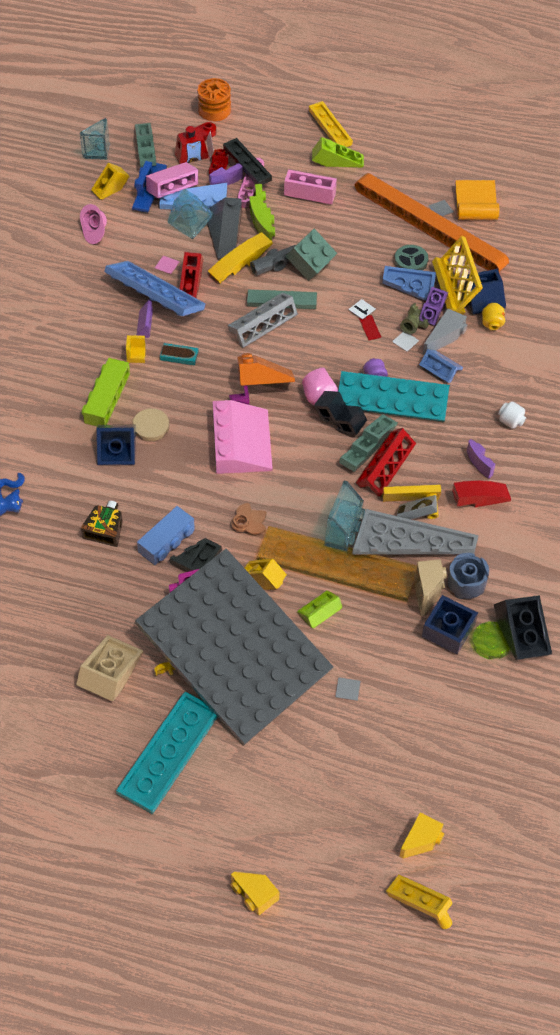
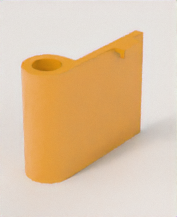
[455,180,499,220]

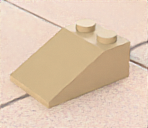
[76,635,143,701]

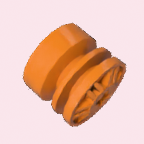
[197,78,231,122]

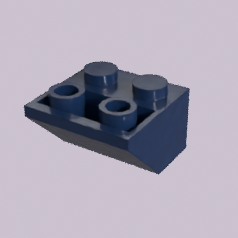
[463,269,506,314]

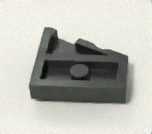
[170,538,222,572]

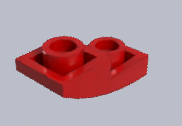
[209,149,230,174]

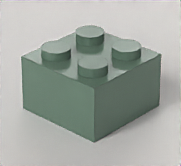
[286,228,337,281]

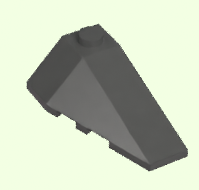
[207,197,242,260]

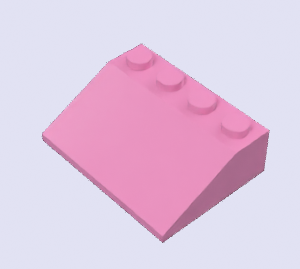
[213,400,272,474]

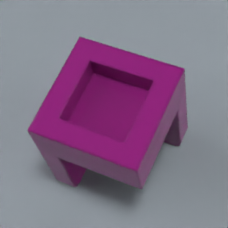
[229,385,249,405]

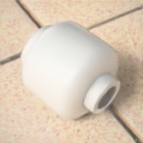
[498,401,527,429]

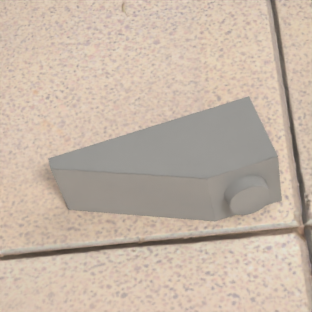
[423,309,468,355]

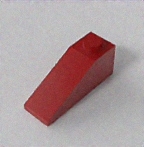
[180,252,204,298]

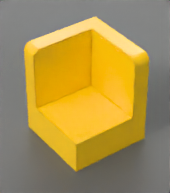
[126,335,146,363]

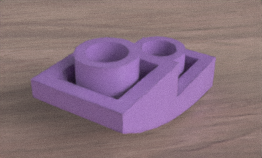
[209,163,243,185]
[419,287,449,325]
[467,439,495,479]

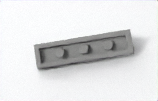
[228,292,298,348]

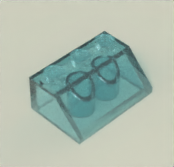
[324,481,366,552]

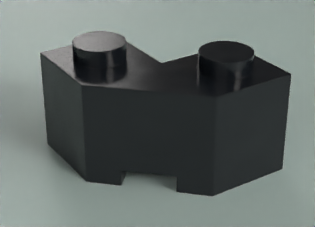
[314,391,367,435]

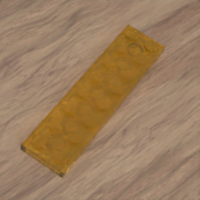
[257,526,417,602]

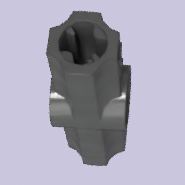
[250,245,296,275]

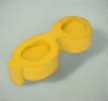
[154,662,175,676]

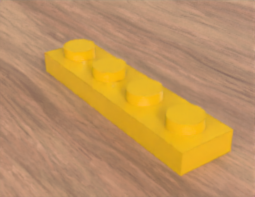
[309,101,353,147]

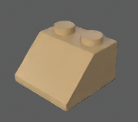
[414,559,447,616]

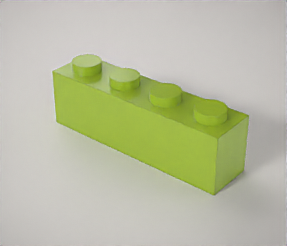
[82,358,130,426]

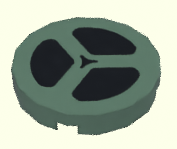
[395,245,428,271]

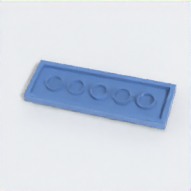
[104,261,206,316]

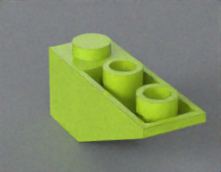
[312,137,364,168]

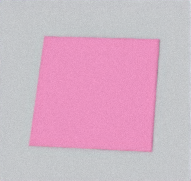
[155,256,180,274]

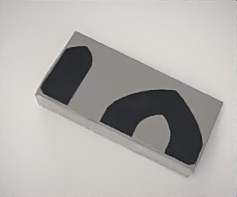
[397,495,437,519]

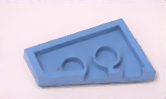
[382,266,436,301]

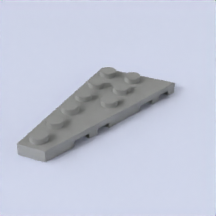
[352,509,479,555]

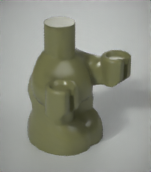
[400,303,430,334]

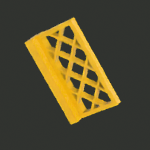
[432,236,483,315]

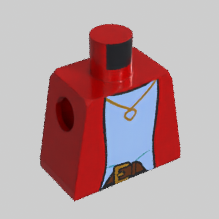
[175,126,209,164]

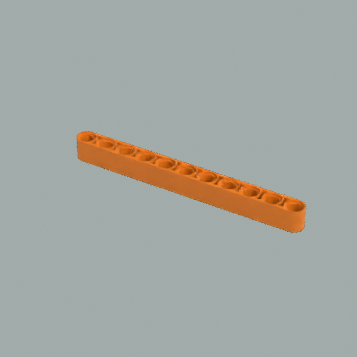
[354,173,509,273]

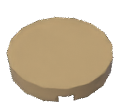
[133,409,169,441]

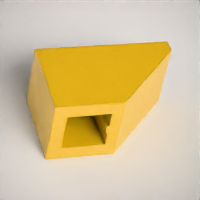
[230,872,280,916]

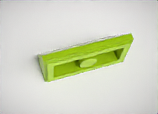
[297,590,342,628]

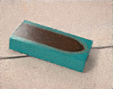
[160,343,199,365]

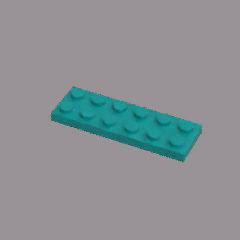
[338,371,450,422]
[116,692,218,814]

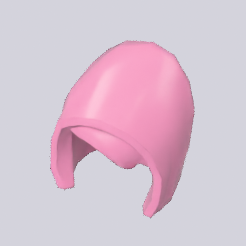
[302,367,338,406]

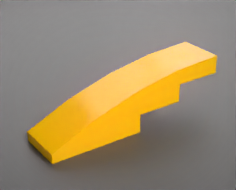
[208,232,273,284]

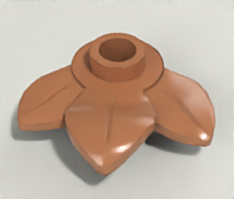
[231,503,267,535]

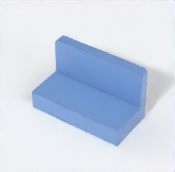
[419,349,463,383]

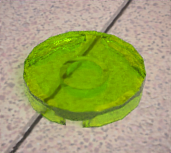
[472,621,510,659]

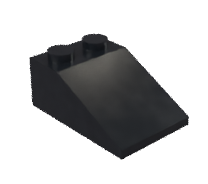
[494,595,552,660]

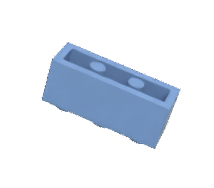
[137,506,195,565]

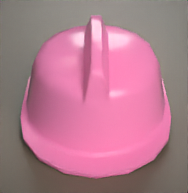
[80,204,107,244]

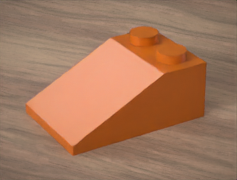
[237,353,295,386]

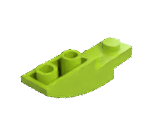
[249,184,275,241]

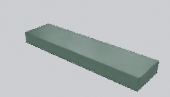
[247,289,317,309]

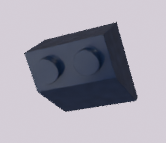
[96,424,136,465]

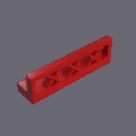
[356,428,416,496]

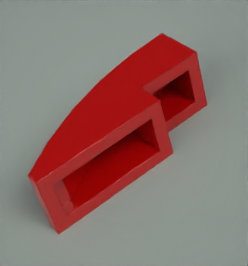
[452,480,511,508]

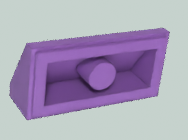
[136,300,153,338]

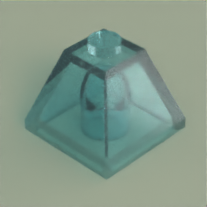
[168,189,214,239]

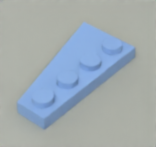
[159,183,227,210]

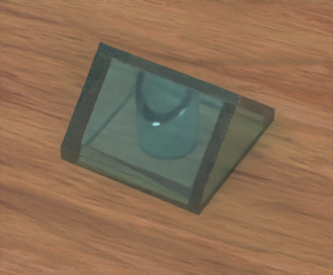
[80,118,110,160]

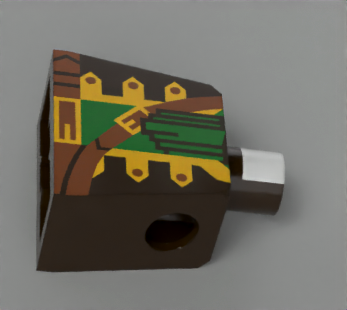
[81,501,123,547]

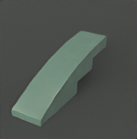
[135,123,157,167]
[339,414,398,472]

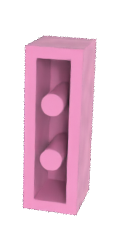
[146,162,198,198]
[284,170,337,204]

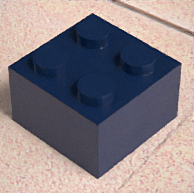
[422,595,478,655]

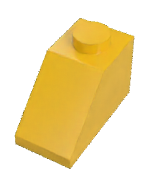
[91,163,130,200]
[244,558,287,590]
[399,812,445,859]

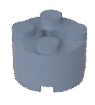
[447,553,489,599]

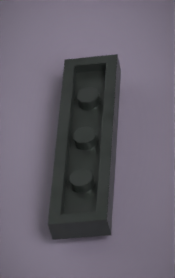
[223,138,272,185]

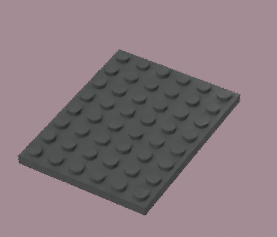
[134,549,334,746]

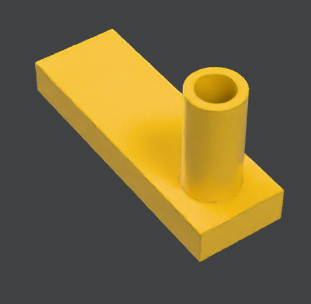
[382,485,441,519]
[386,874,452,929]

